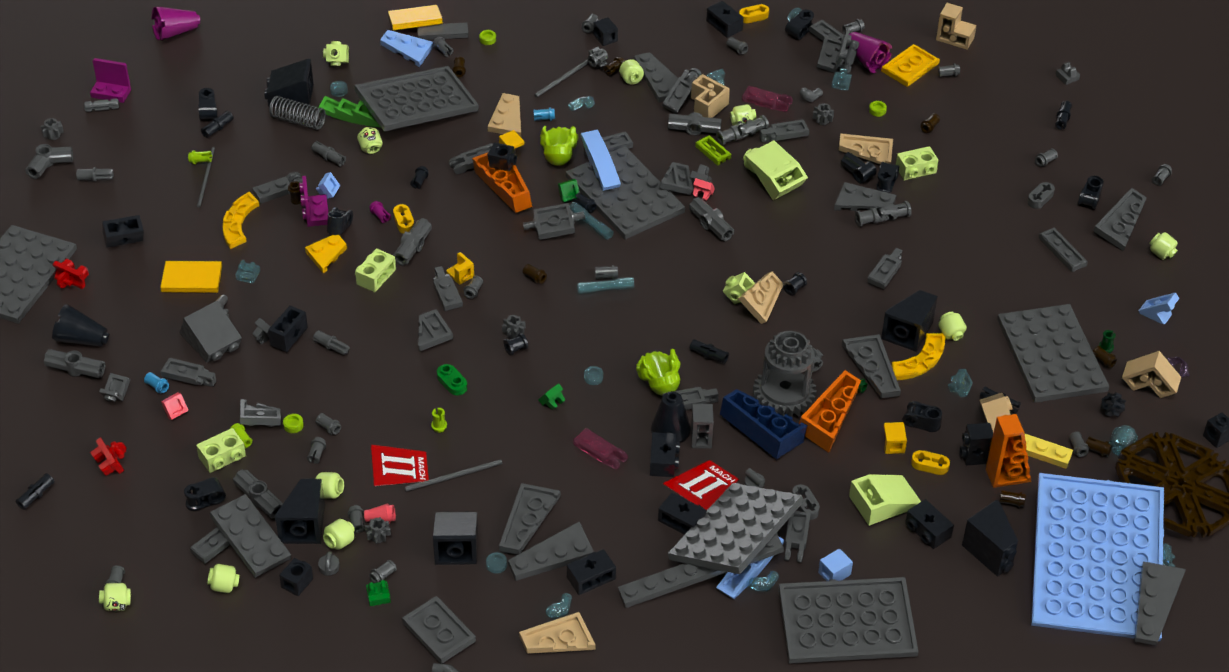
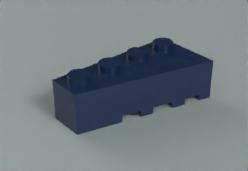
[720,389,808,459]

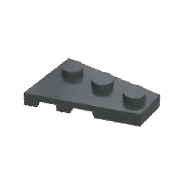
[834,182,896,212]

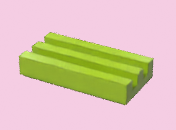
[695,135,731,166]

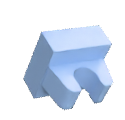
[316,172,340,198]

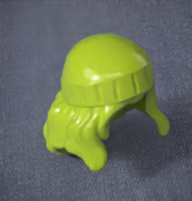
[540,126,579,166]
[636,349,681,396]

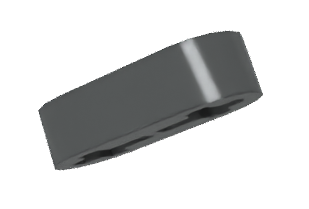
[1028,182,1055,209]
[792,484,820,520]

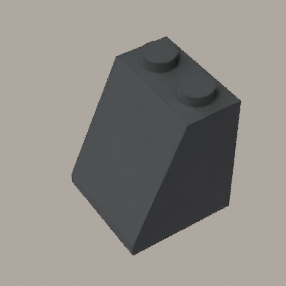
[180,301,242,363]

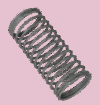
[269,96,326,130]

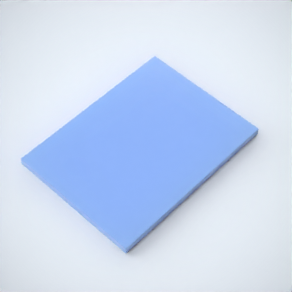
[1031,473,1164,641]

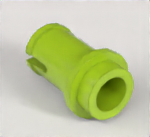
[188,150,212,164]
[431,408,447,433]
[230,423,253,448]

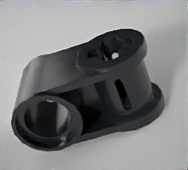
[785,9,814,40]
[198,88,217,120]
[876,162,900,193]
[1078,175,1104,209]
[327,207,353,235]
[902,401,942,432]
[184,477,226,511]

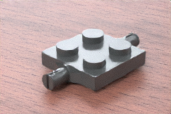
[523,203,585,240]

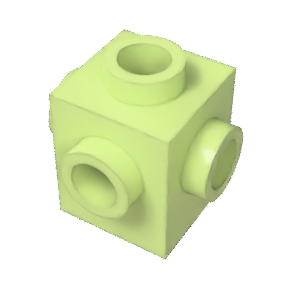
[323,41,349,66]
[723,272,755,304]

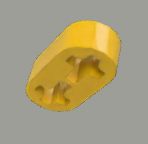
[739,4,769,23]
[393,204,414,234]
[911,450,950,475]

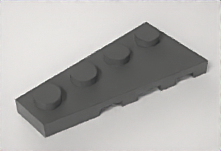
[1093,188,1147,251]
[842,334,901,398]
[1135,561,1186,645]

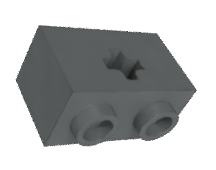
[691,404,714,448]

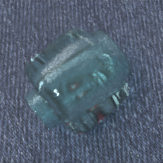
[1109,425,1138,455]

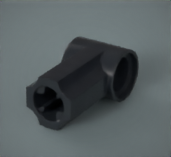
[840,152,877,183]

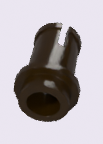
[452,57,466,77]
[604,57,625,76]
[921,113,940,133]
[288,181,301,205]
[523,264,547,284]
[1093,346,1117,368]
[1086,436,1112,456]
[1000,490,1026,508]

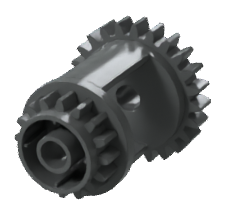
[753,331,817,417]

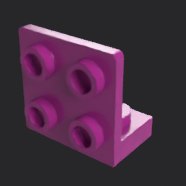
[90,58,131,103]
[299,176,328,227]

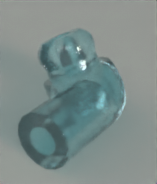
[568,96,595,111]
[749,571,779,591]
[546,593,572,617]

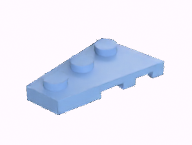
[380,30,433,67]

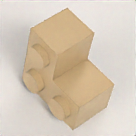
[936,3,976,50]
[691,74,730,118]
[1122,351,1181,398]
[979,393,1013,432]

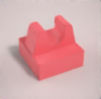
[693,178,715,201]
[161,392,189,420]

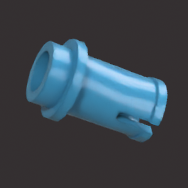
[534,107,555,121]
[144,372,169,393]

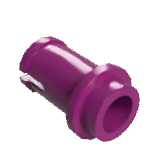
[369,201,391,223]

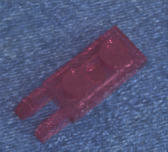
[742,86,793,112]
[573,428,628,469]

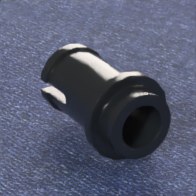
[410,166,429,189]
[573,193,597,212]

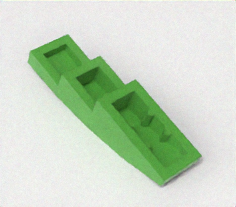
[319,96,380,127]

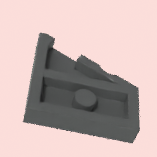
[659,162,693,195]
[418,309,453,351]
[240,399,281,427]

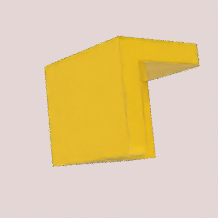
[499,130,524,149]
[446,252,474,285]
[884,422,907,454]

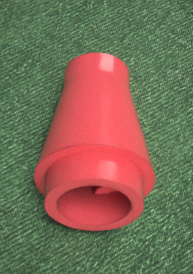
[364,503,396,524]

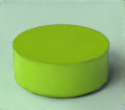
[479,30,496,45]
[869,101,887,117]
[283,414,304,433]

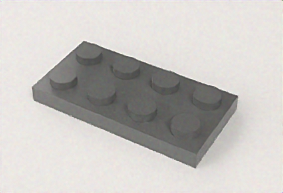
[210,494,291,577]

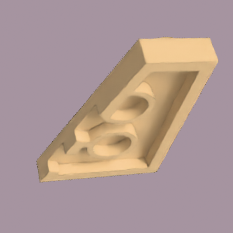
[488,93,521,137]
[839,134,893,164]
[738,271,783,324]
[519,612,596,654]

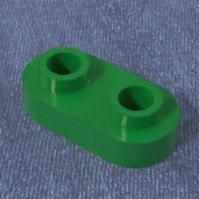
[437,364,467,395]

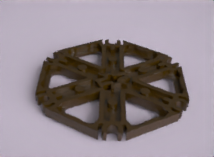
[1115,432,1229,538]

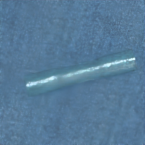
[570,202,614,239]
[577,277,634,294]

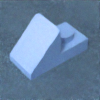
[1138,292,1179,324]

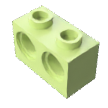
[896,146,938,180]
[355,248,396,292]
[196,428,246,473]

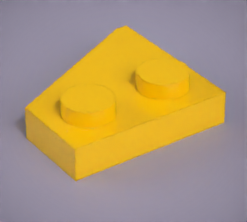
[305,235,347,273]

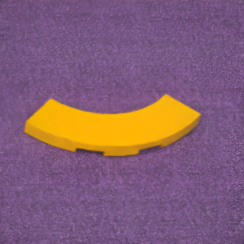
[223,192,259,249]
[891,333,945,380]

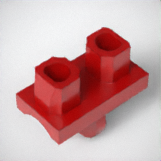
[52,258,89,289]
[90,437,127,476]

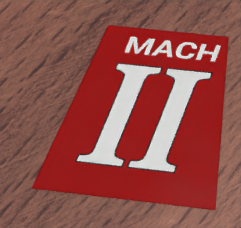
[371,445,429,486]
[663,460,739,510]

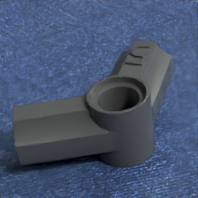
[25,144,73,179]

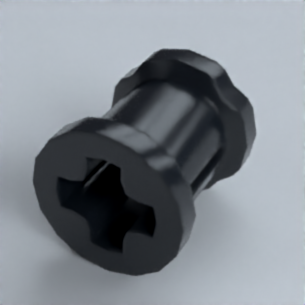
[783,272,807,296]
[503,333,528,355]

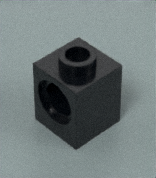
[593,17,618,46]
[487,142,517,171]
[1203,412,1229,448]
[279,558,313,597]

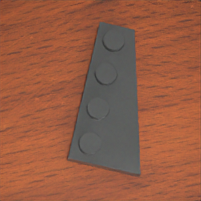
[634,52,691,102]
[499,483,561,555]
[508,522,594,581]

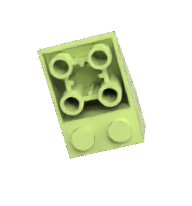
[745,140,808,200]
[849,474,921,526]

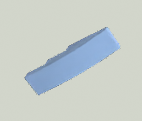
[580,130,621,191]
[716,536,784,599]

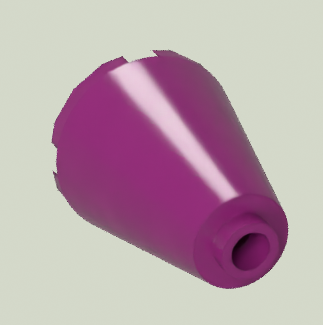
[151,6,200,40]
[847,32,892,73]

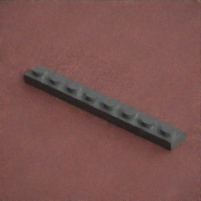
[618,533,784,608]

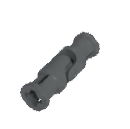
[716,115,769,146]
[855,201,911,227]

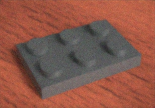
[402,596,476,664]

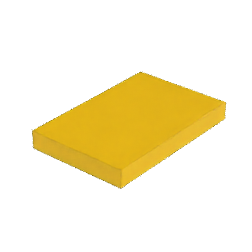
[388,5,443,30]
[881,44,940,87]
[161,261,222,293]

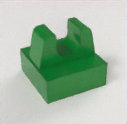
[558,179,579,202]
[538,383,565,410]
[366,580,391,606]

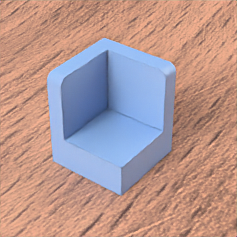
[818,549,853,581]

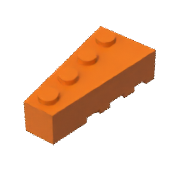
[472,153,532,213]
[799,370,861,453]
[986,414,1032,488]

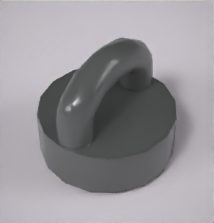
[318,552,340,576]

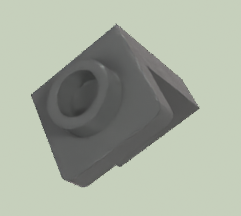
[99,373,131,402]

